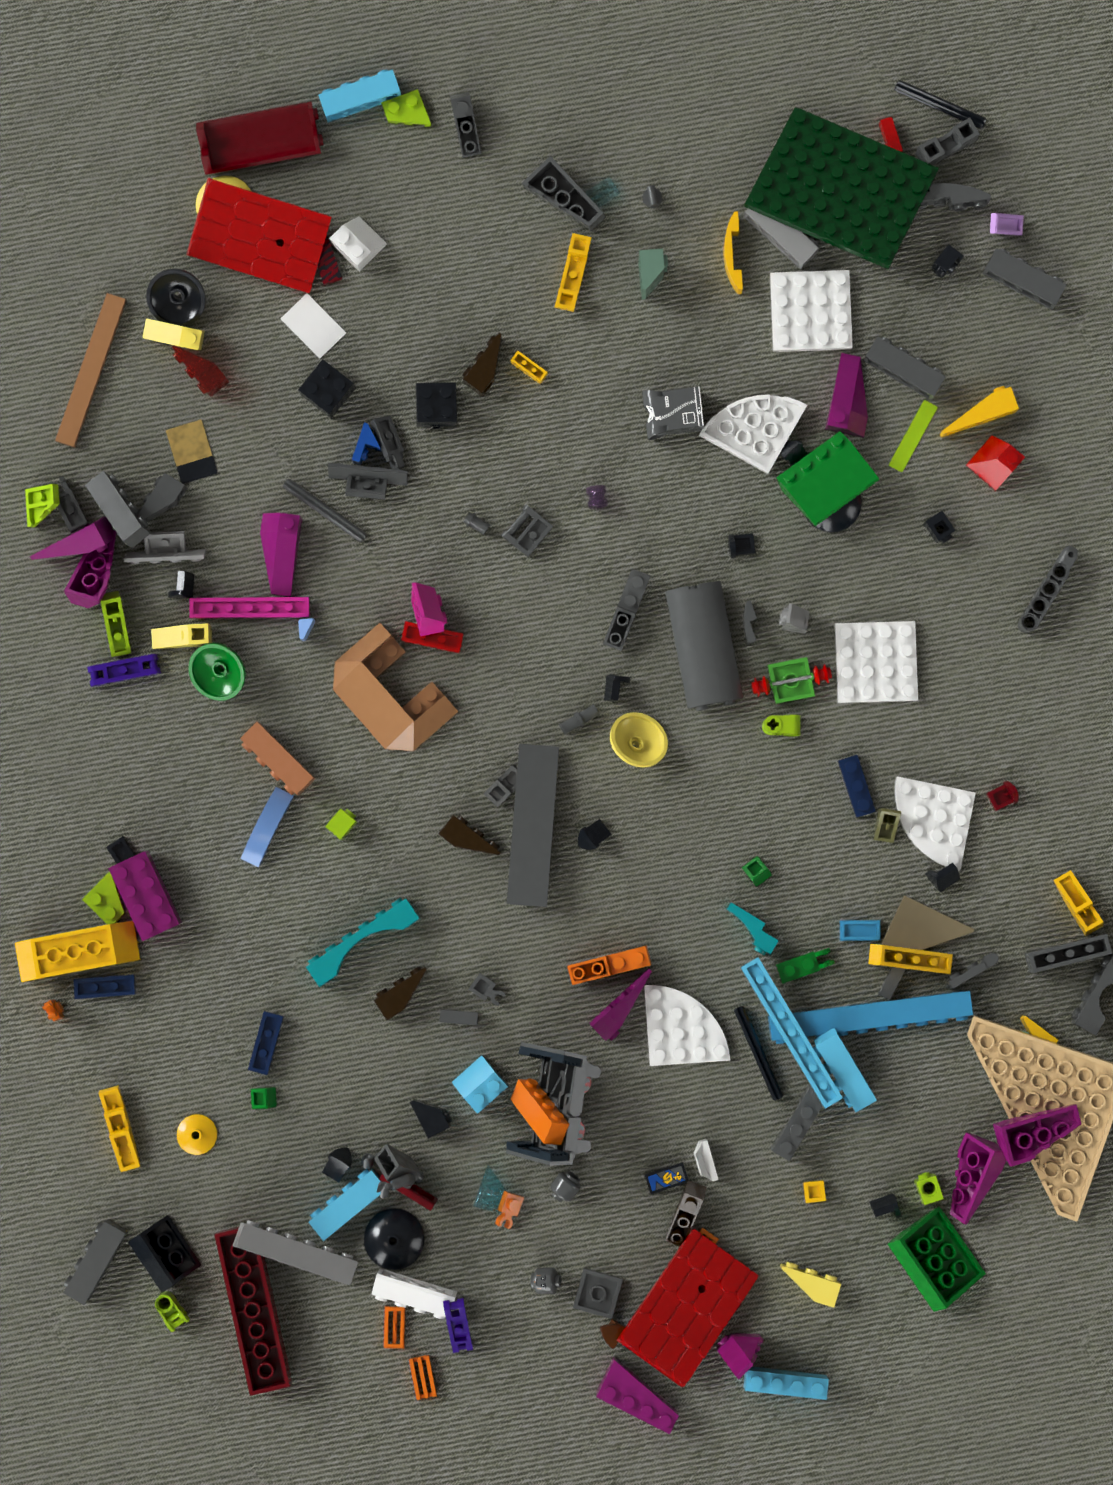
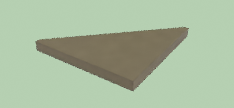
[871,895,975,966]

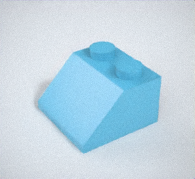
[452,1055,508,1114]

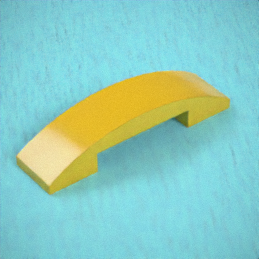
[723,211,743,294]
[555,233,592,312]

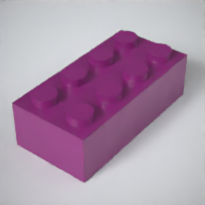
[108,851,182,941]

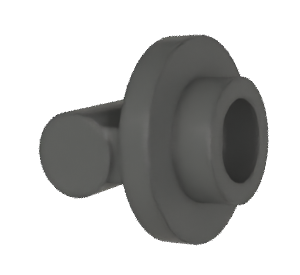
[643,185,662,208]

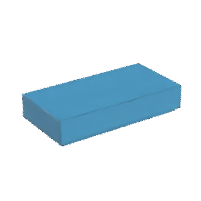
[839,920,881,941]

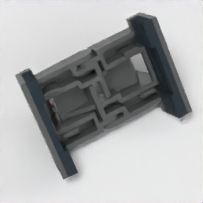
[506,1042,601,1166]

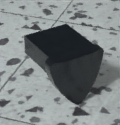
[781,441,808,466]
[728,533,755,558]
[168,571,195,598]
[604,674,631,702]
[578,819,612,850]
[925,862,960,893]
[322,1147,352,1183]
[869,1193,902,1219]

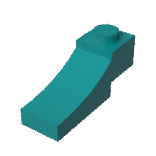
[726,902,778,956]

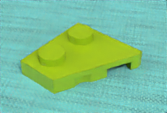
[381,89,431,127]
[25,484,60,528]
[82,872,126,925]

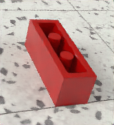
[879,117,903,152]

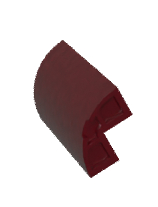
[196,101,324,175]

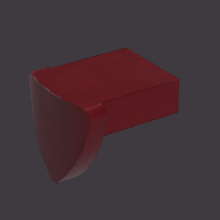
[986,781,1019,811]

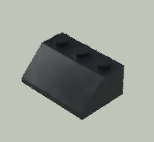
[128,1215,201,1292]

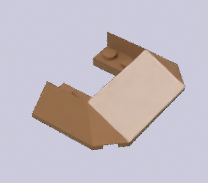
[333,623,458,751]

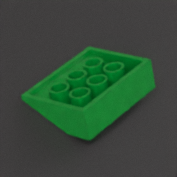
[776,431,879,527]
[887,1206,986,1312]

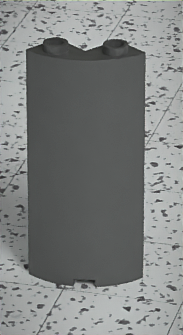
[665,581,743,711]

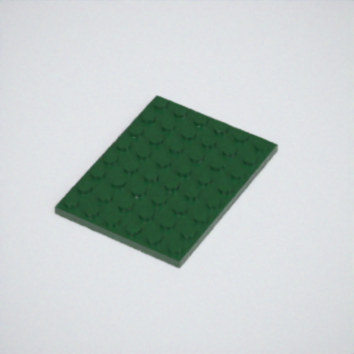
[744,107,939,270]

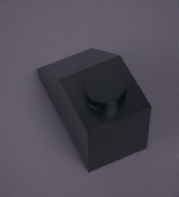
[410,1099,452,1139]

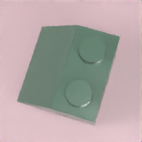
[638,249,668,300]

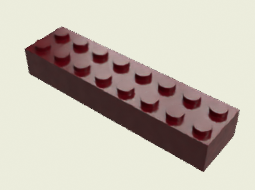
[214,1222,292,1396]

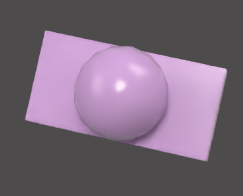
[990,213,1024,236]

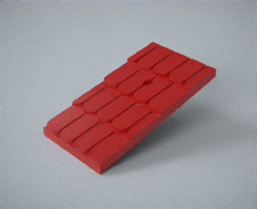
[186,178,332,294]
[616,1229,759,1387]

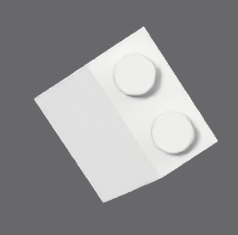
[329,216,387,272]

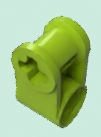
[762,715,801,737]
[155,1291,190,1332]

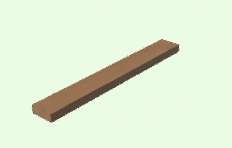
[55,293,127,448]

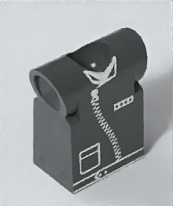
[642,386,704,440]

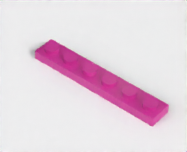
[189,597,310,619]

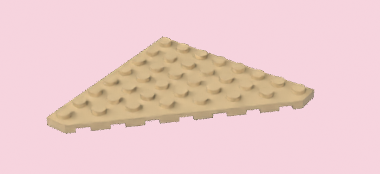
[967,1015,1113,1221]

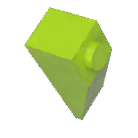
[100,591,131,657]

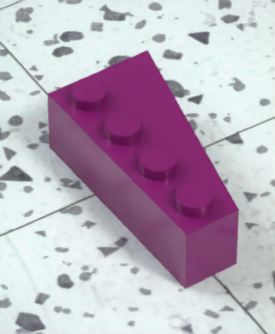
[596,1356,679,1434]

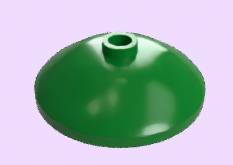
[188,643,246,701]

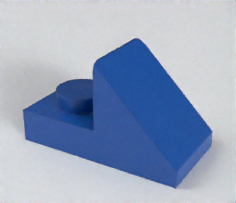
[352,422,382,465]

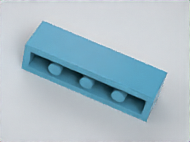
[318,69,401,123]
[813,1028,877,1112]
[308,1169,381,1241]
[743,1367,829,1400]

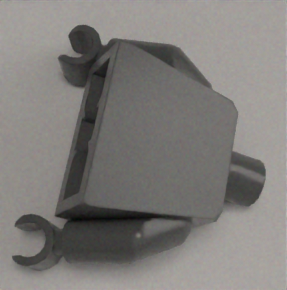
[361,1143,424,1198]

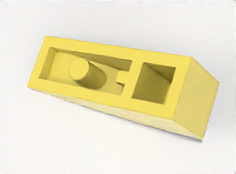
[143,319,205,350]

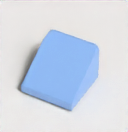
[298,618,315,641]

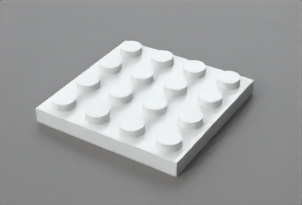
[770,270,853,352]
[835,621,918,703]

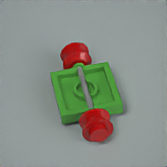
[751,657,832,704]

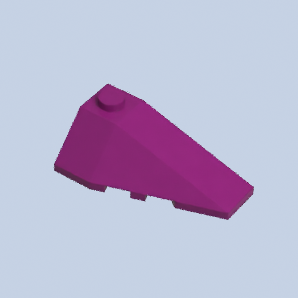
[825,353,868,438]
[260,513,302,597]

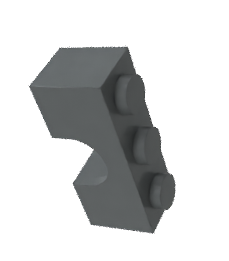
[915,118,980,165]

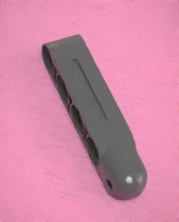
[1018,545,1078,633]

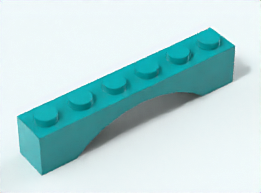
[306,898,421,987]

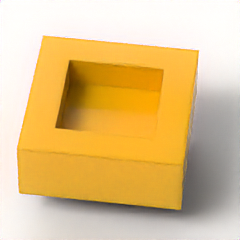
[803,1180,826,1203]

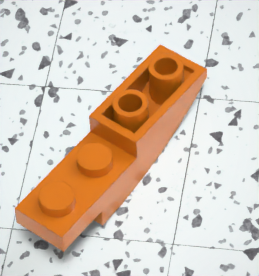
[567,945,652,985]

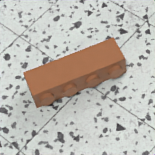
[240,722,315,796]

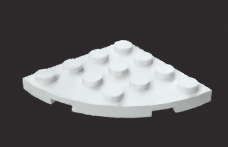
[699,395,807,474]
[895,776,975,871]
[644,985,730,1066]

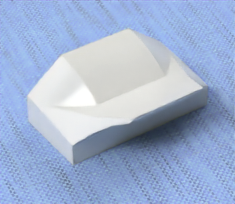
[694,1139,718,1181]

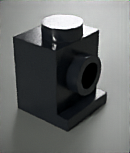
[931,244,964,278]
[923,511,955,544]

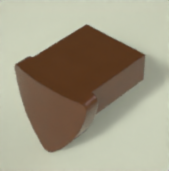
[600,1319,625,1349]

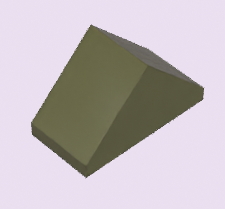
[874,808,901,843]

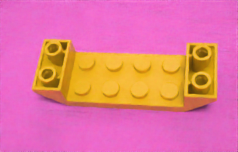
[15,921,141,982]

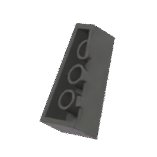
[522,156,606,231]

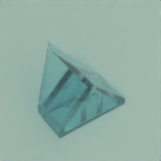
[473,1165,506,1213]

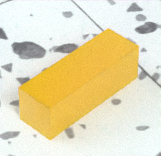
[510,351,548,384]

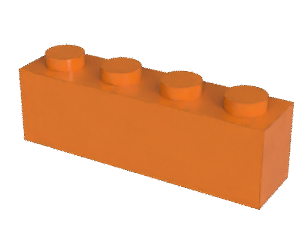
[510,1078,569,1145]

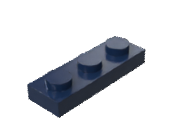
[838,755,876,818]
[73,974,136,999]
[248,1011,284,1075]

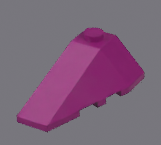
[30,516,113,560]
[64,530,117,608]
[589,968,652,1041]
[993,1104,1081,1167]
[950,1132,1006,1224]
[716,1333,764,1380]

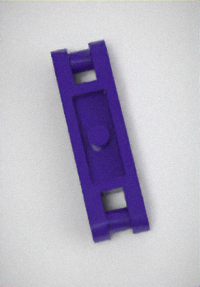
[87,654,161,687]
[443,1298,473,1353]

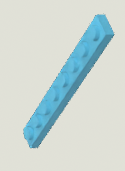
[741,957,843,1109]

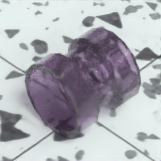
[586,485,608,509]

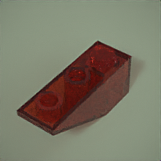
[172,345,229,397]

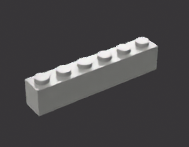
[233,1220,358,1285]

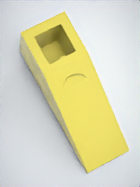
[151,623,212,649]
[780,1262,841,1308]

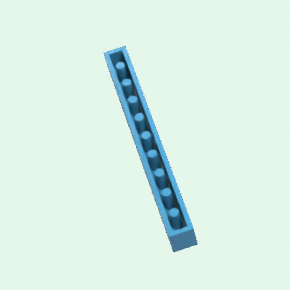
[768,991,973,1044]

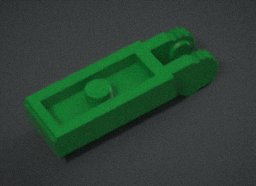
[776,948,835,984]

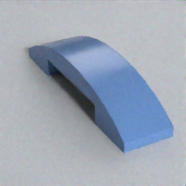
[241,787,294,867]

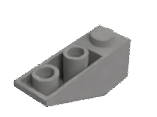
[779,603,810,634]

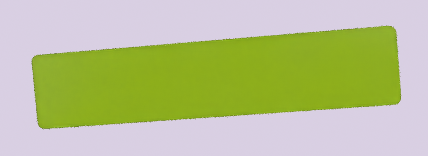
[889,400,938,472]

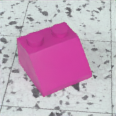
[411,582,447,636]

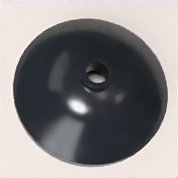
[146,268,206,327]
[805,494,862,533]
[364,1208,425,1270]

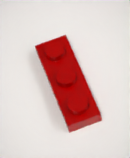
[401,621,464,654]

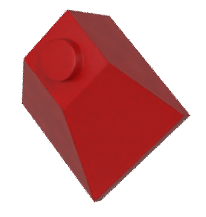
[966,435,1025,491]

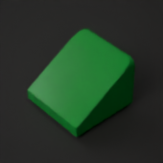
[742,856,772,887]
[251,1087,277,1109]

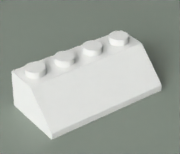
[372,1268,457,1320]

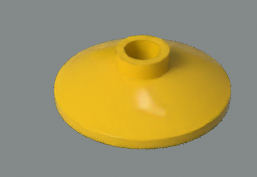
[177,1114,217,1155]

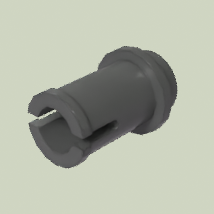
[464,512,490,535]

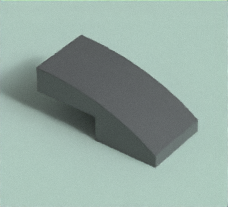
[743,600,757,645]
[483,765,517,808]

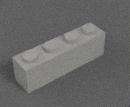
[744,209,819,270]

